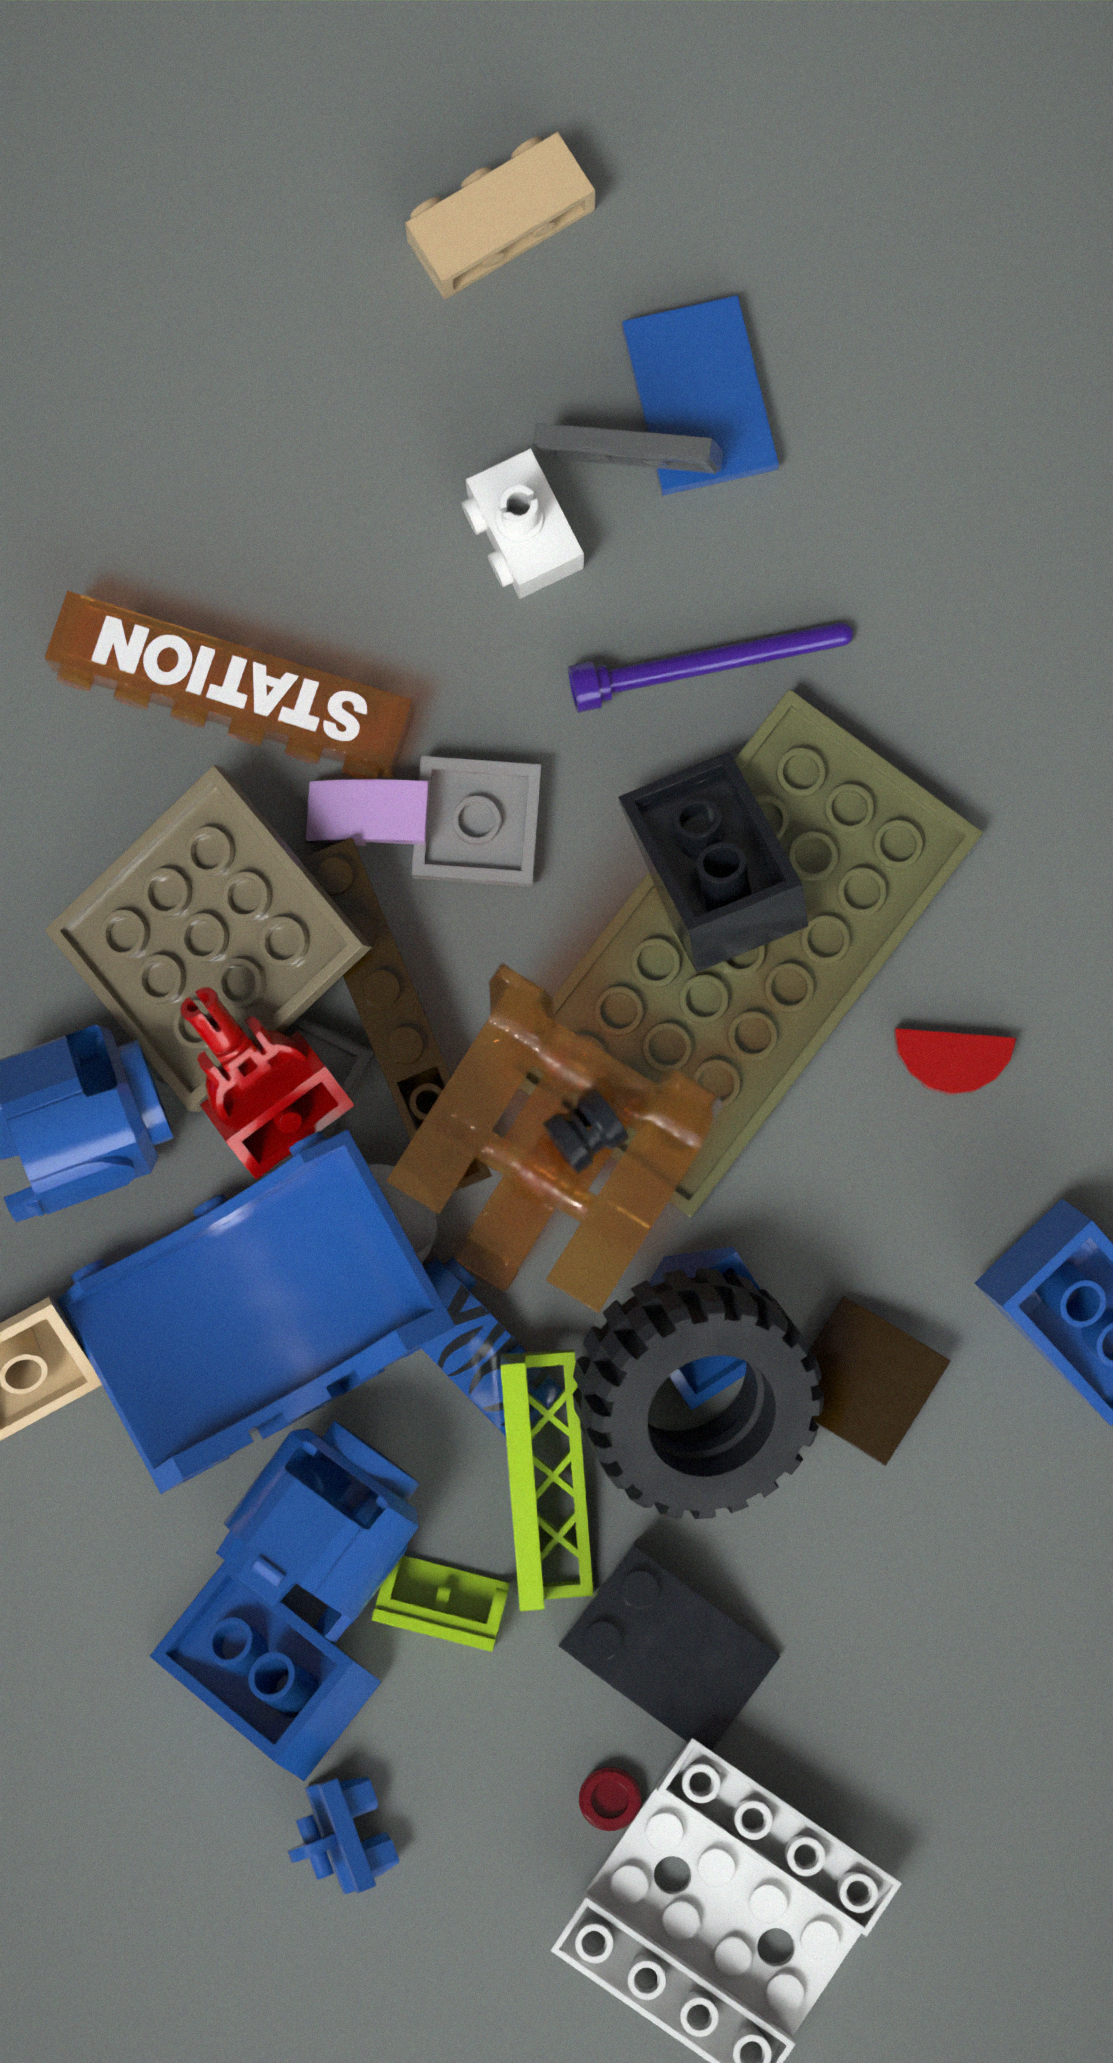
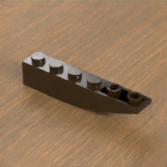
[299,838,492,1200]

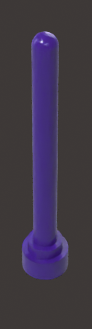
[568,622,853,713]

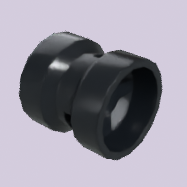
[542,1087,629,1174]

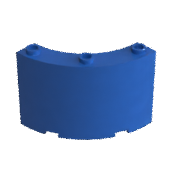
[57,1130,456,1494]

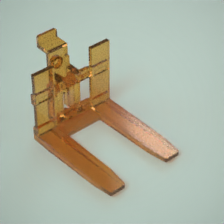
[386,963,723,1314]

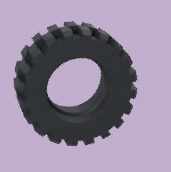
[572,1268,824,1519]

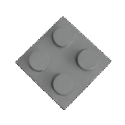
[411,756,541,887]

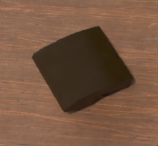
[809,1296,951,1466]

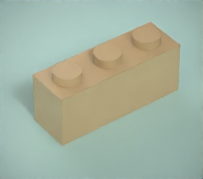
[405,132,595,300]

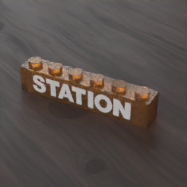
[44,591,415,779]

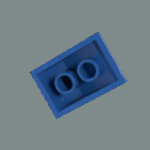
[974,1198,1113,1426]
[149,1561,381,1781]

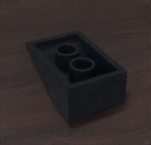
[618,751,808,973]
[558,1544,781,1751]

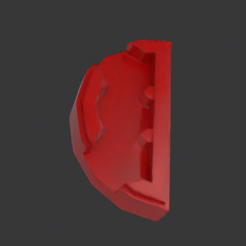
[893,1028,1016,1095]

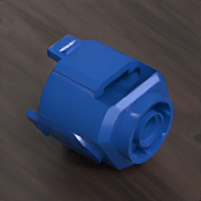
[0,1024,174,1222]
[216,1420,420,1644]

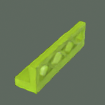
[500,1349,594,1611]

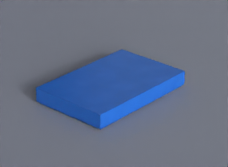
[622,295,779,496]

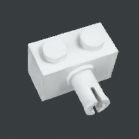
[461,448,584,599]

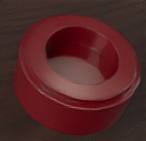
[579,1766,641,1831]

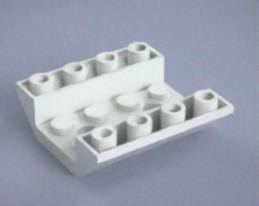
[550,1738,902,2063]

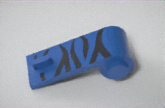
[422,1257,563,1436]

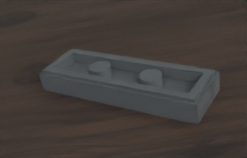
[533,423,723,474]

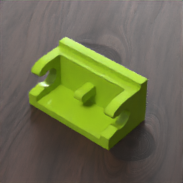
[372,1555,510,1652]

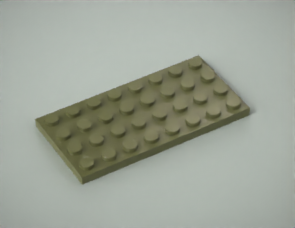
[496,689,983,1220]

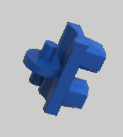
[287,1777,399,1894]

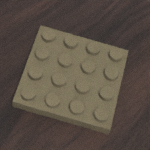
[44,765,372,1112]

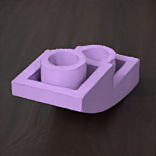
[306,779,429,846]

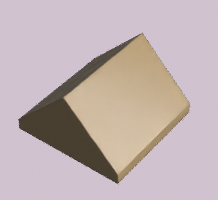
[0,1297,102,1441]

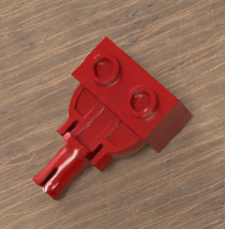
[180,987,355,1180]

